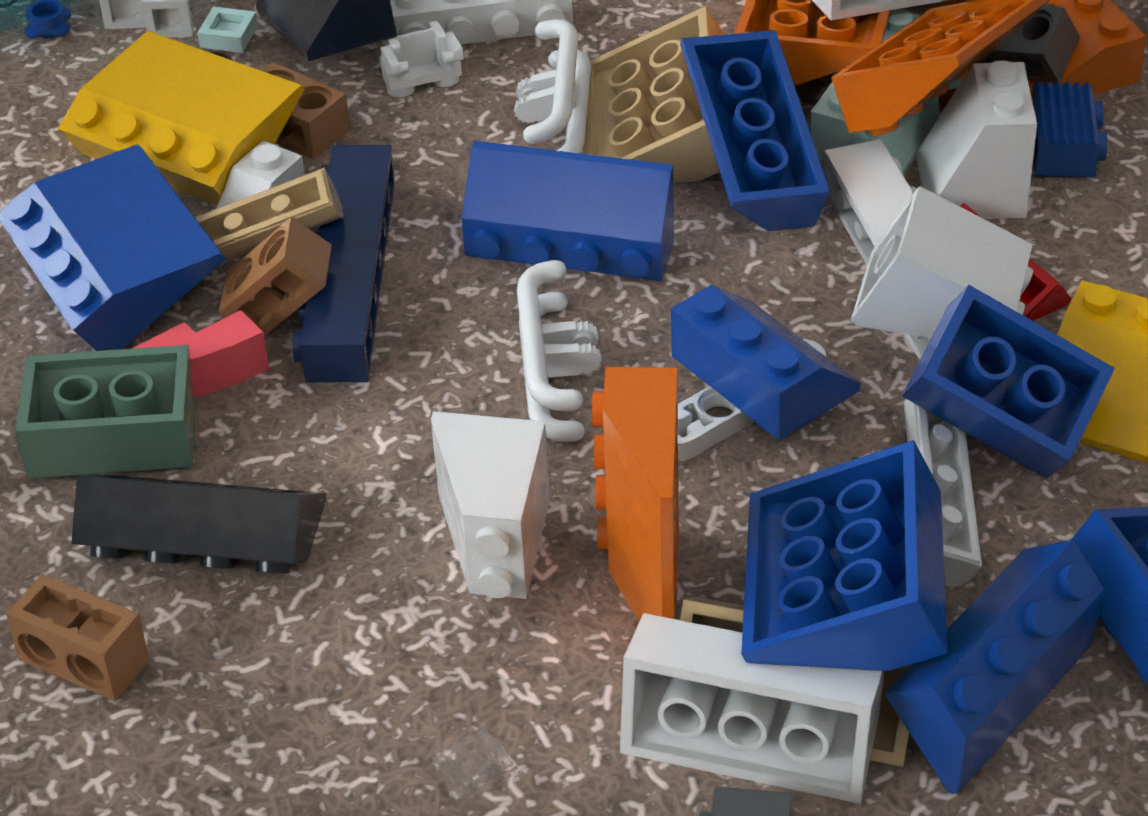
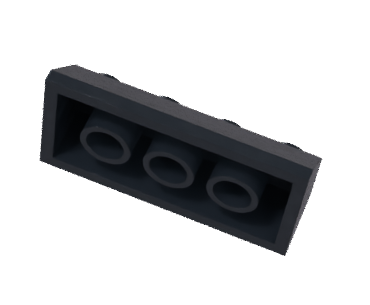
[256,0,397,61]
[71,475,326,574]

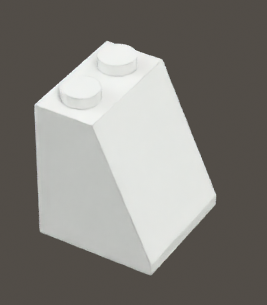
[916,61,1037,219]
[850,186,1033,338]
[431,411,550,599]

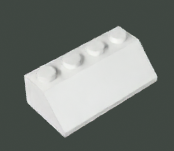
[620,613,885,804]

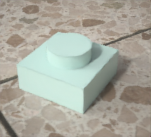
[198,6,258,53]

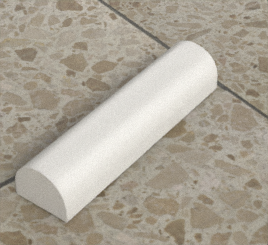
[904,399,982,586]

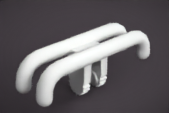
[514,19,591,153]
[517,260,602,442]

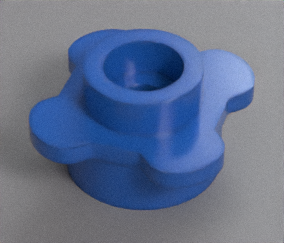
[24,0,71,38]

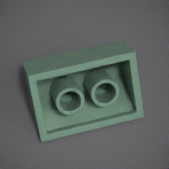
[15,345,195,479]

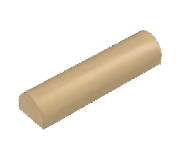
[195,168,343,265]

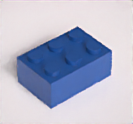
[902,285,1115,478]

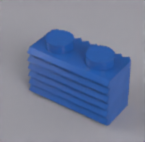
[1032,81,1107,177]

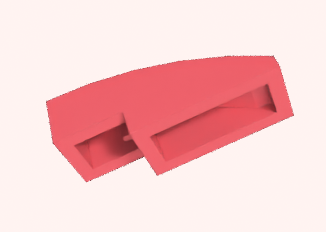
[131,310,269,398]

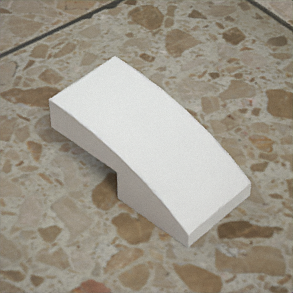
[99,0,194,38]

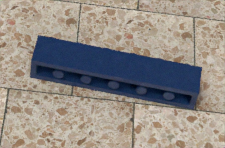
[293,145,395,382]

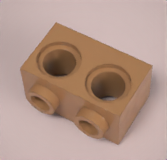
[262,62,350,160]
[218,216,332,337]
[6,574,150,701]

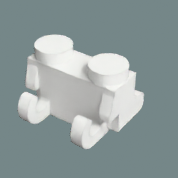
[379,20,464,98]

